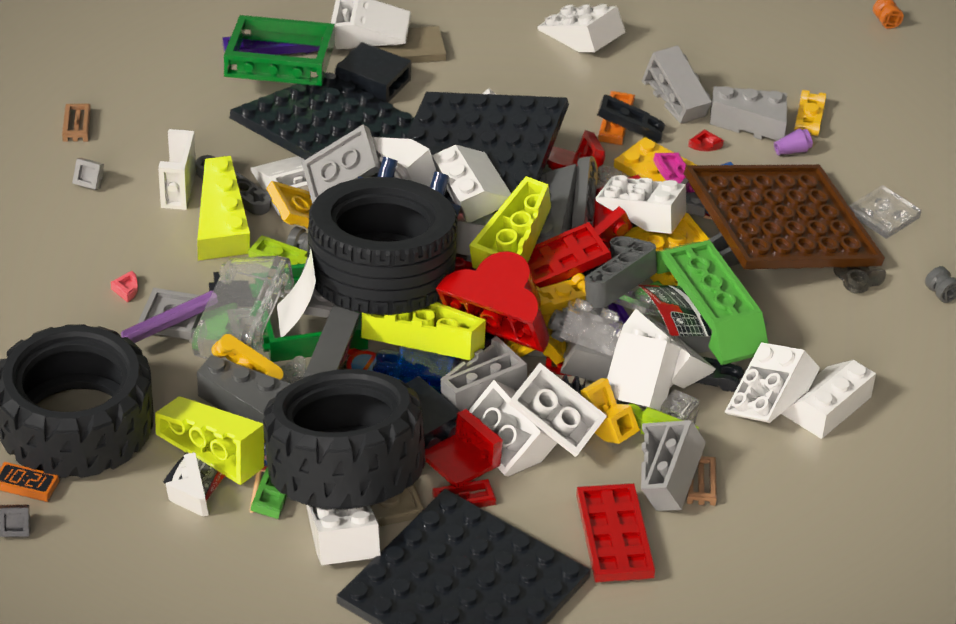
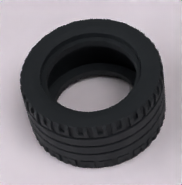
[308,177,458,315]

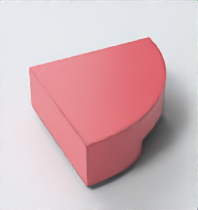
[111,271,138,303]

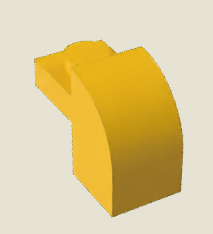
[580,378,640,444]

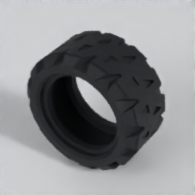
[0,324,154,478]
[263,369,426,510]

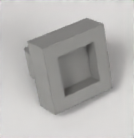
[72,158,104,190]

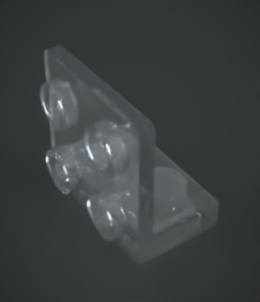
[559,298,623,356]

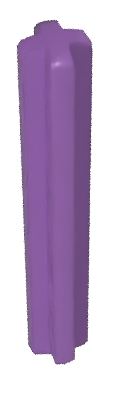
[121,291,219,343]

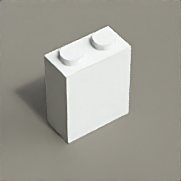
[607,329,681,412]

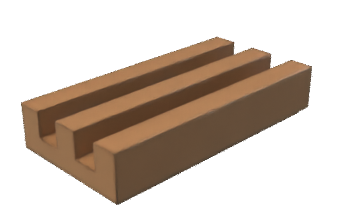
[62,104,91,142]
[687,456,717,506]

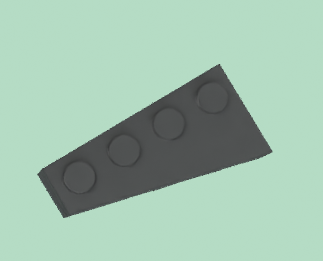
[535,164,577,245]
[197,355,290,439]

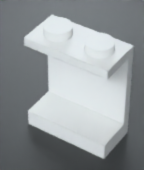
[158,129,196,210]

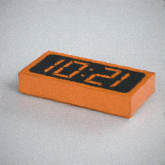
[0,462,59,502]

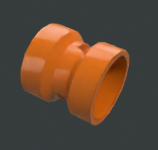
[873,0,904,29]

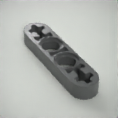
[196,155,271,215]
[572,156,598,229]

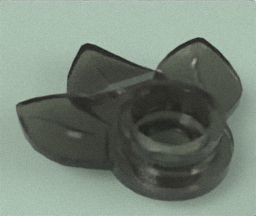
[833,266,886,294]

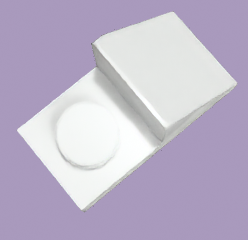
[166,452,209,517]

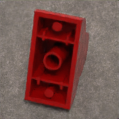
[436,251,549,352]

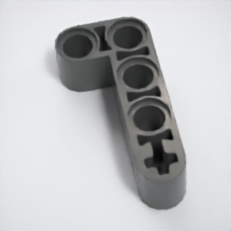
[585,236,657,308]

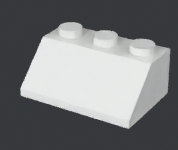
[432,145,511,223]
[616,309,716,389]
[781,360,876,439]
[508,363,607,457]
[468,380,557,477]

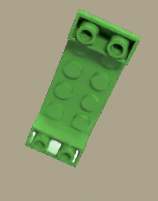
[656,240,769,365]

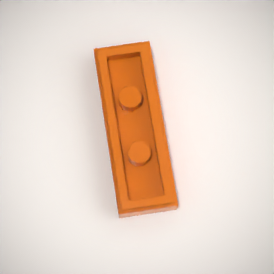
[598,91,635,145]

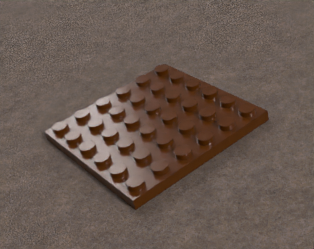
[683,164,885,270]

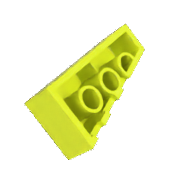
[197,156,250,261]
[469,176,551,269]
[361,302,486,360]
[155,396,264,485]

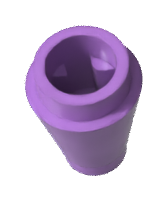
[774,128,813,156]

